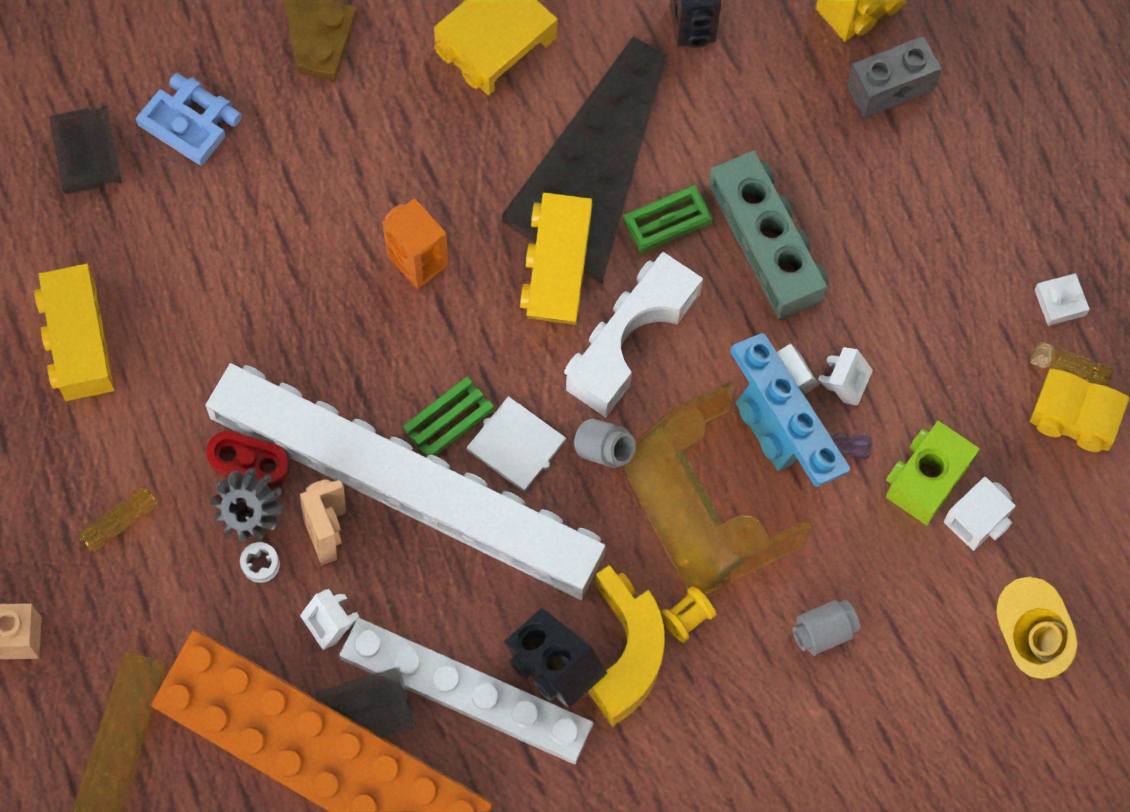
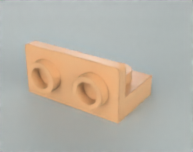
[300,480,346,566]

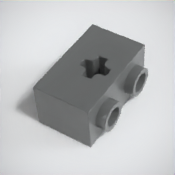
[847,36,942,118]

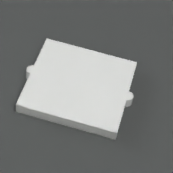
[466,396,566,492]

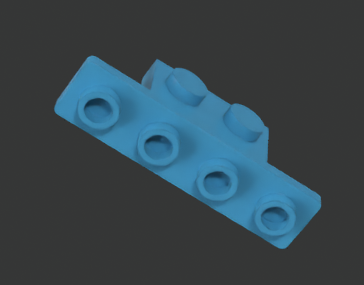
[730,333,850,487]

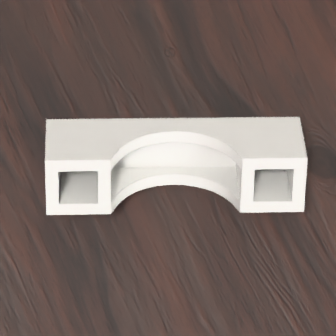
[564,252,703,418]

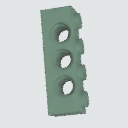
[708,150,829,320]

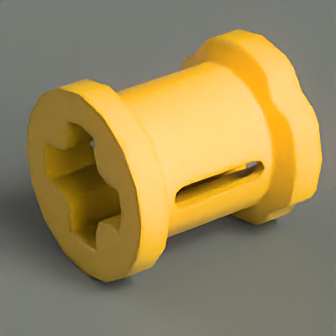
[660,586,717,643]

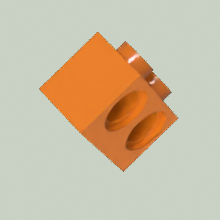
[382,198,449,290]

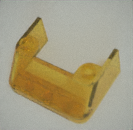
[622,381,811,594]

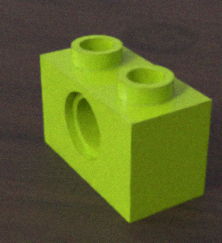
[886,421,980,526]

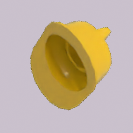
[996,577,1078,679]

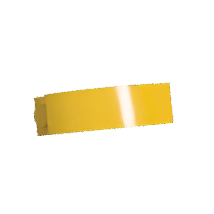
[588,565,665,727]

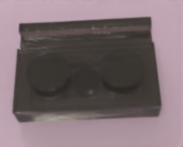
[49,105,123,194]
[314,667,417,738]

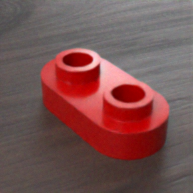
[206,431,290,488]

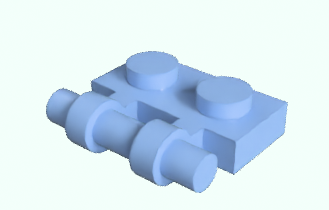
[136,73,242,167]

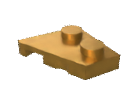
[284,0,358,82]

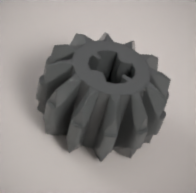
[210,468,284,542]

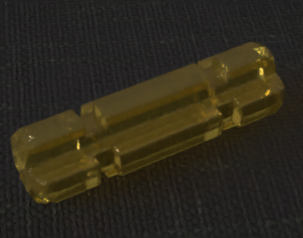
[1031,342,1113,387]
[79,486,157,552]

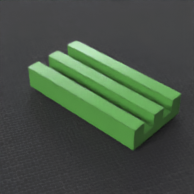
[622,185,713,255]
[403,376,494,458]

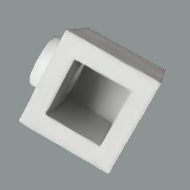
[943,476,1016,551]

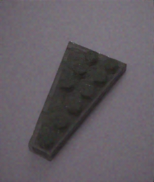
[502,36,667,284]

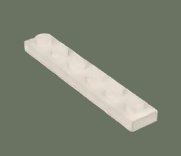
[339,618,593,765]

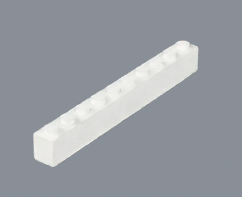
[205,363,606,601]

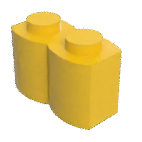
[1029,368,1130,452]

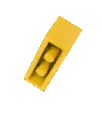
[520,193,593,325]
[34,263,115,401]

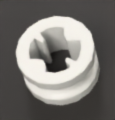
[240,542,280,583]

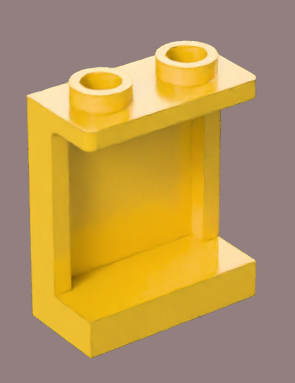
[434,0,558,95]

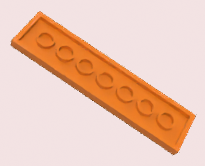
[150,629,495,812]

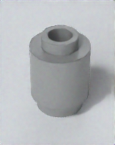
[574,419,636,468]
[793,600,860,656]

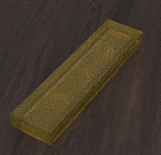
[72,652,168,812]

